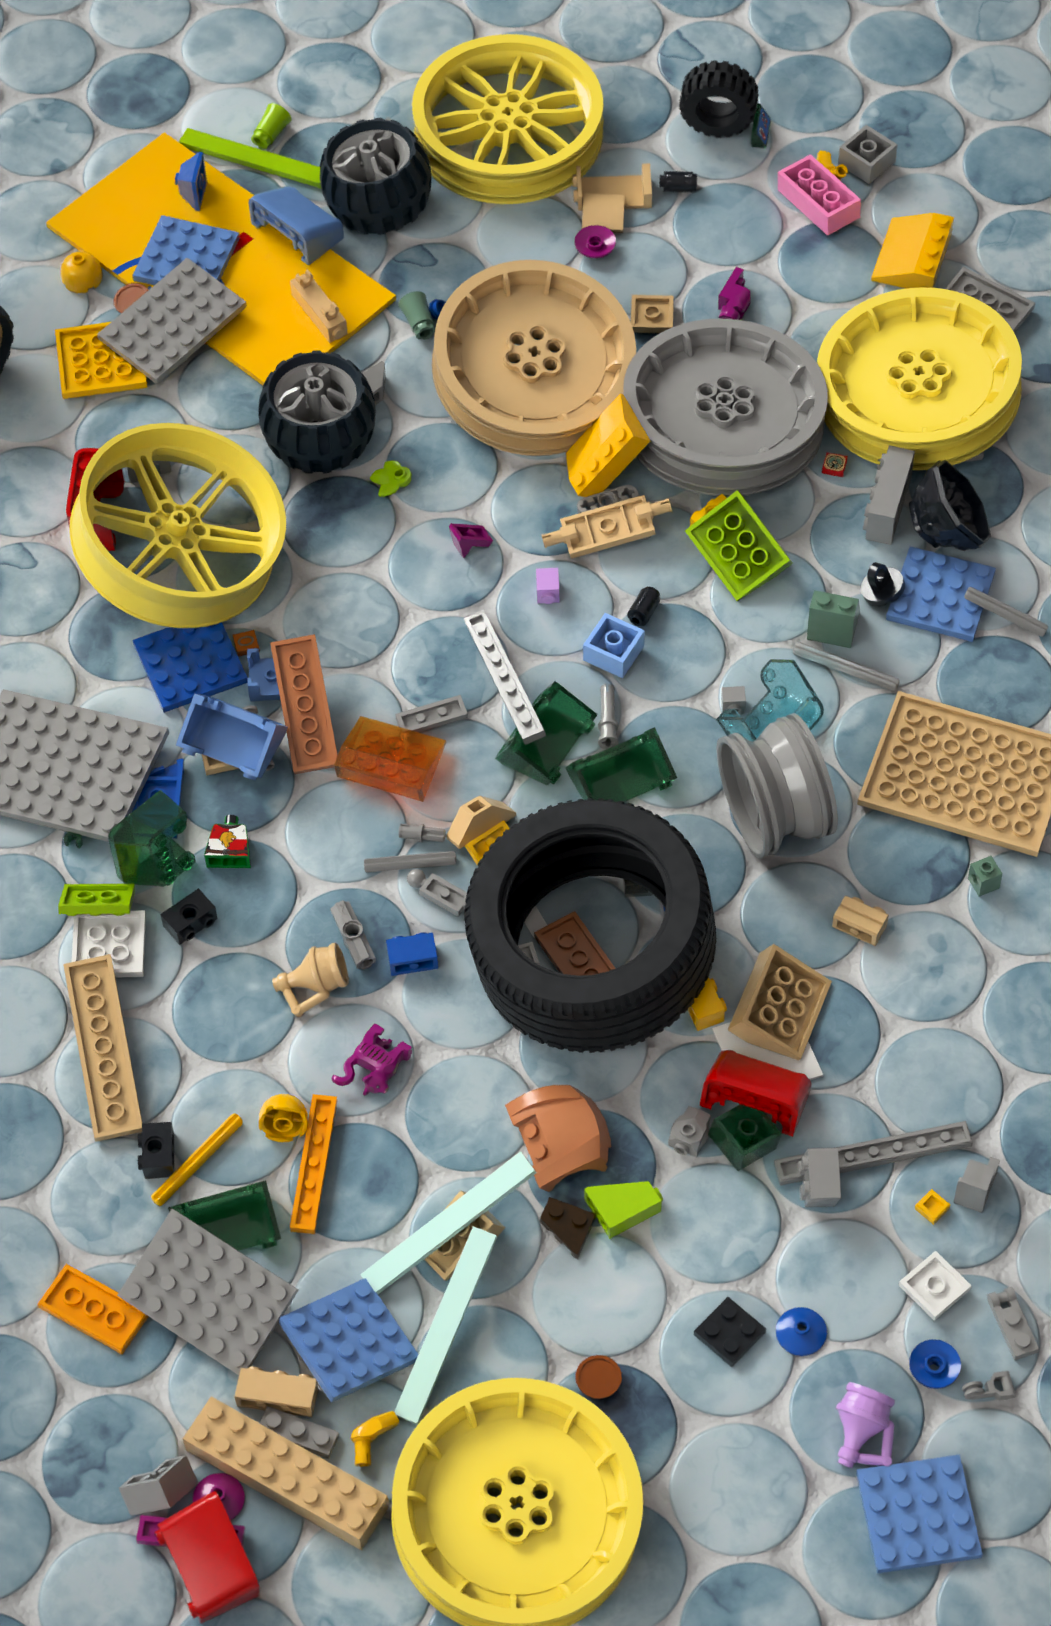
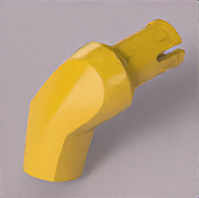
[816,151,848,181]
[350,1411,399,1467]

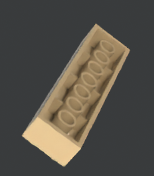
[182,1396,389,1551]

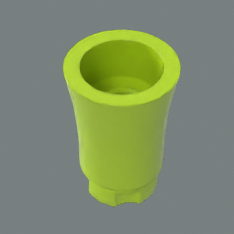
[251,103,292,149]

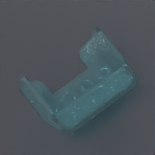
[716,659,824,742]

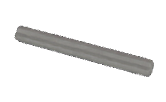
[793,642,900,691]

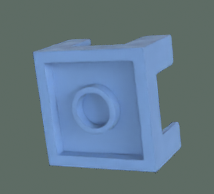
[247,648,281,701]

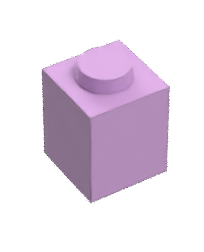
[536,568,560,604]

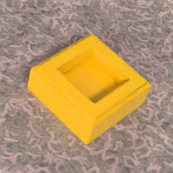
[915,1189,951,1225]

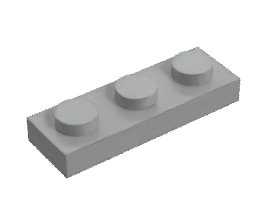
[396,695,468,737]
[260,1406,339,1459]

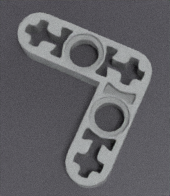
[577,485,651,540]

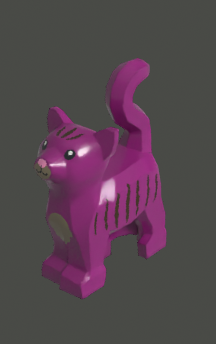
[331,1023,412,1096]

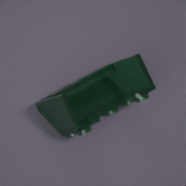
[108,790,196,887]

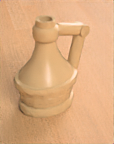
[272,943,349,1017]

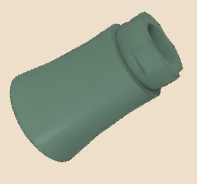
[398,291,435,340]

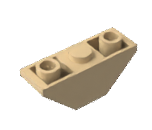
[446,795,517,849]

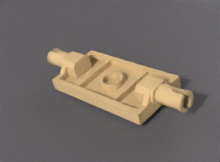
[541,495,672,559]

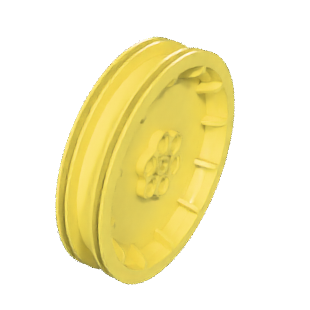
[817,287,1022,470]
[391,1378,643,1626]

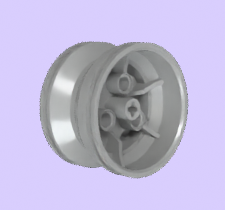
[716,713,838,859]

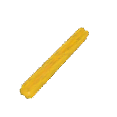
[151,1113,243,1206]

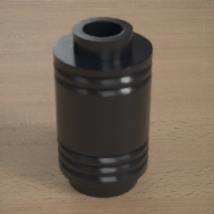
[659,171,697,192]
[627,586,660,626]

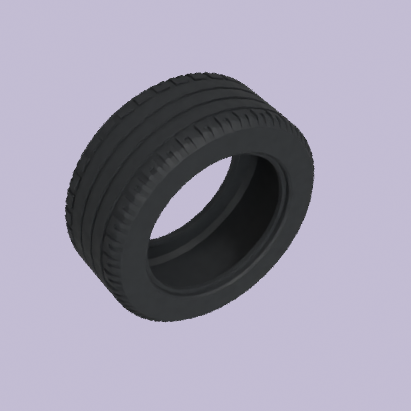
[464,798,717,1053]

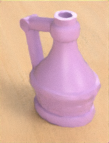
[836,1382,895,1468]

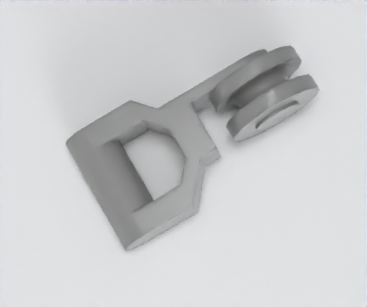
[962,1371,1016,1400]

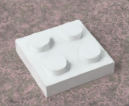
[899,1251,972,1321]

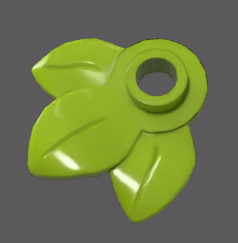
[370,460,412,497]

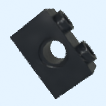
[160,888,218,945]
[138,1122,175,1179]

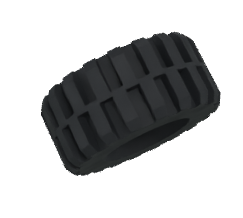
[679,60,759,138]

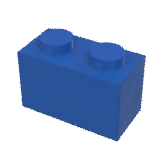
[386,932,438,976]

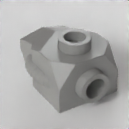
[668,1106,711,1157]

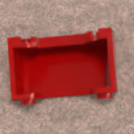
[699,1050,811,1137]
[154,1491,260,1624]

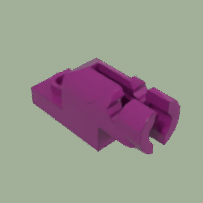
[718,267,751,320]

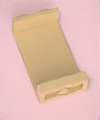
[573,163,652,211]

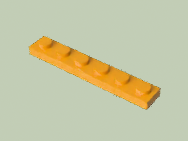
[290,1094,338,1234]

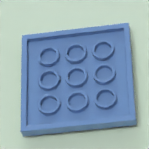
[132,215,240,285]
[886,546,996,642]
[279,1278,419,1403]
[856,1454,982,1574]

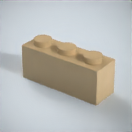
[234,1367,318,1417]

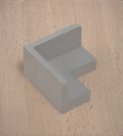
[954,1157,1000,1213]
[119,1455,198,1516]

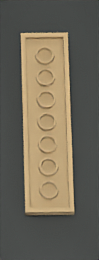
[63,954,143,1142]

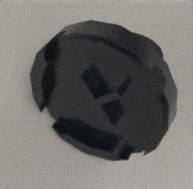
[861,562,905,606]

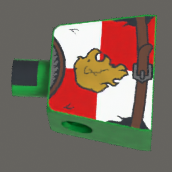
[204,815,251,868]

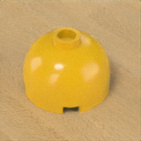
[60,251,103,293]
[259,1094,308,1142]

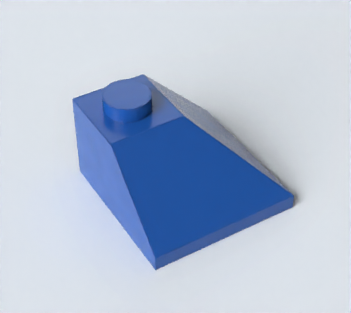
[175,152,207,211]

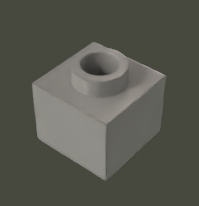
[721,686,746,716]

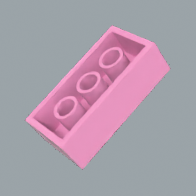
[778,154,861,236]

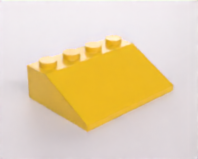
[871,213,954,289]
[566,393,650,497]

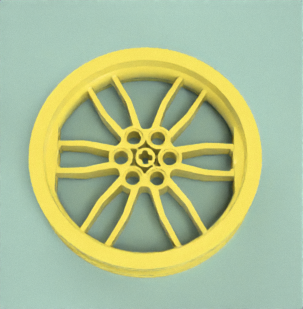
[412,34,604,204]

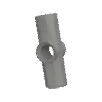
[330,901,376,970]

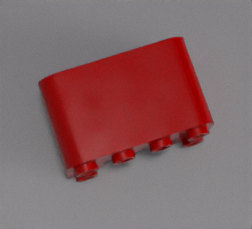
[66,448,125,551]

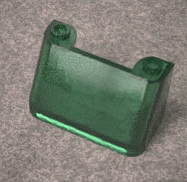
[495,681,598,786]
[565,727,677,802]
[168,1180,281,1251]

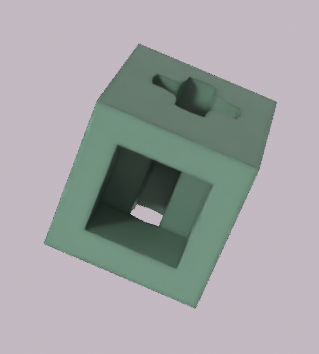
[968,856,1003,897]

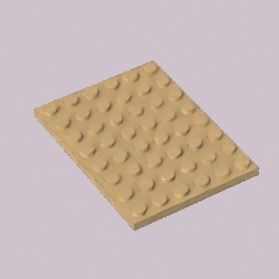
[857,691,1051,857]

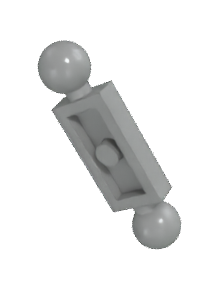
[407,869,467,917]

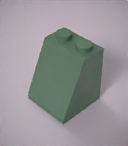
[807,590,860,648]

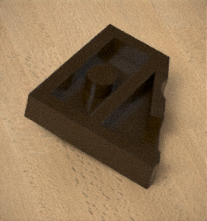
[540,1197,596,1259]

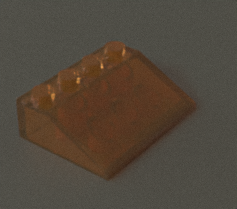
[334,716,446,802]

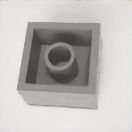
[838,125,897,184]
[798,1148,841,1207]

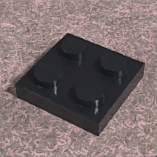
[694,1297,766,1367]

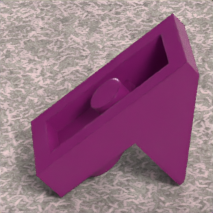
[449,523,493,558]

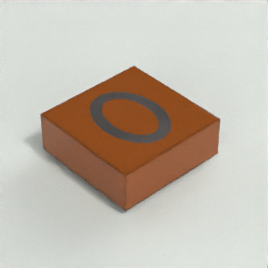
[233,630,260,657]

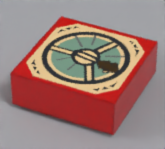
[822,452,848,477]

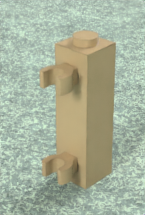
[290,269,347,343]

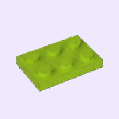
[58,883,135,916]

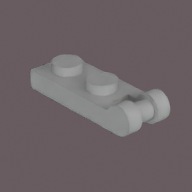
[987,1287,1039,1361]

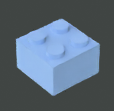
[583,613,645,678]

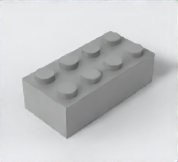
[863,445,915,545]

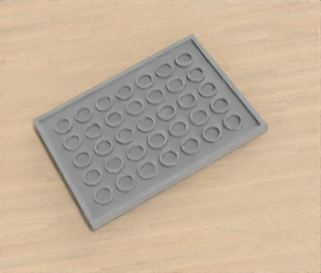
[0,689,169,844]

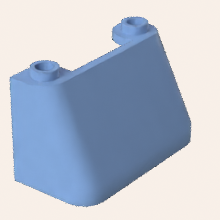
[248,186,344,266]
[176,693,288,781]

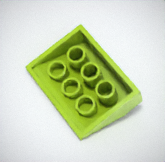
[685,490,793,601]

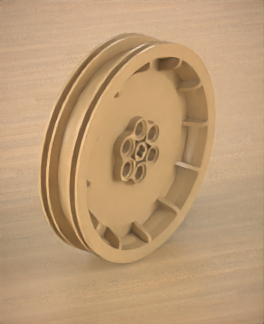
[432,260,636,456]

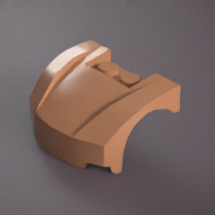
[505,1085,611,1192]

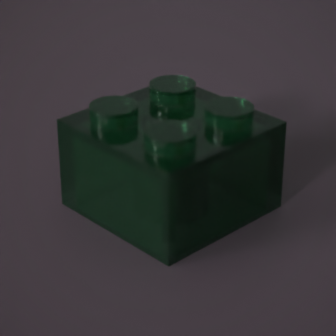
[708,1104,782,1171]

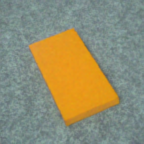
[38,1264,149,1354]

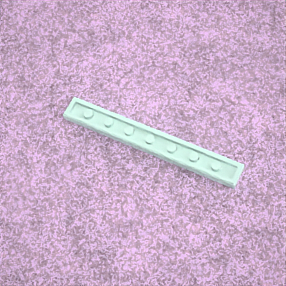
[360,1151,537,1294]
[394,1226,497,1425]

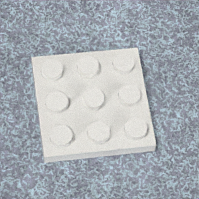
[71,910,146,978]

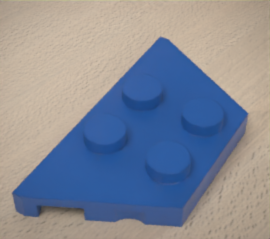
[132,759,185,839]

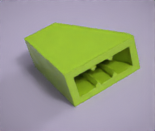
[584,1181,663,1239]

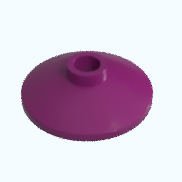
[574,225,616,258]
[192,1473,245,1521]

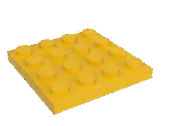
[55,322,148,399]

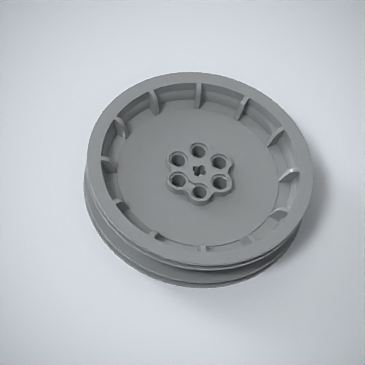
[623,319,828,496]

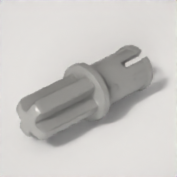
[399,823,446,842]

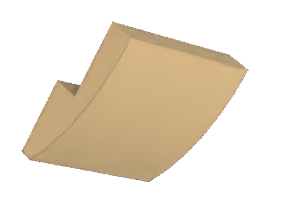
[582,193,624,233]

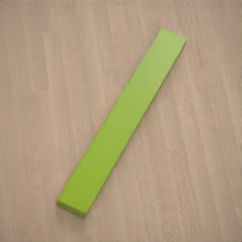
[178,128,321,189]

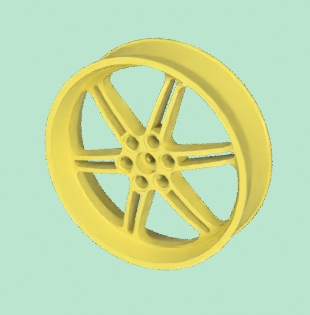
[69,423,286,628]

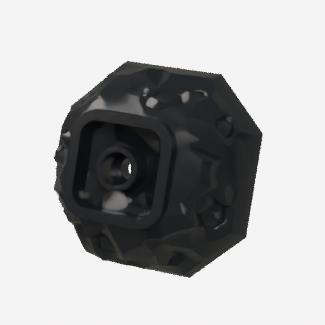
[909,460,991,551]

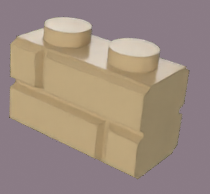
[832,896,889,946]

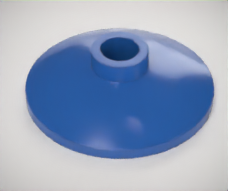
[776,1307,827,1356]
[909,1339,961,1389]

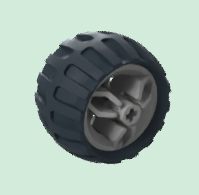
[320,118,432,235]
[258,350,376,474]

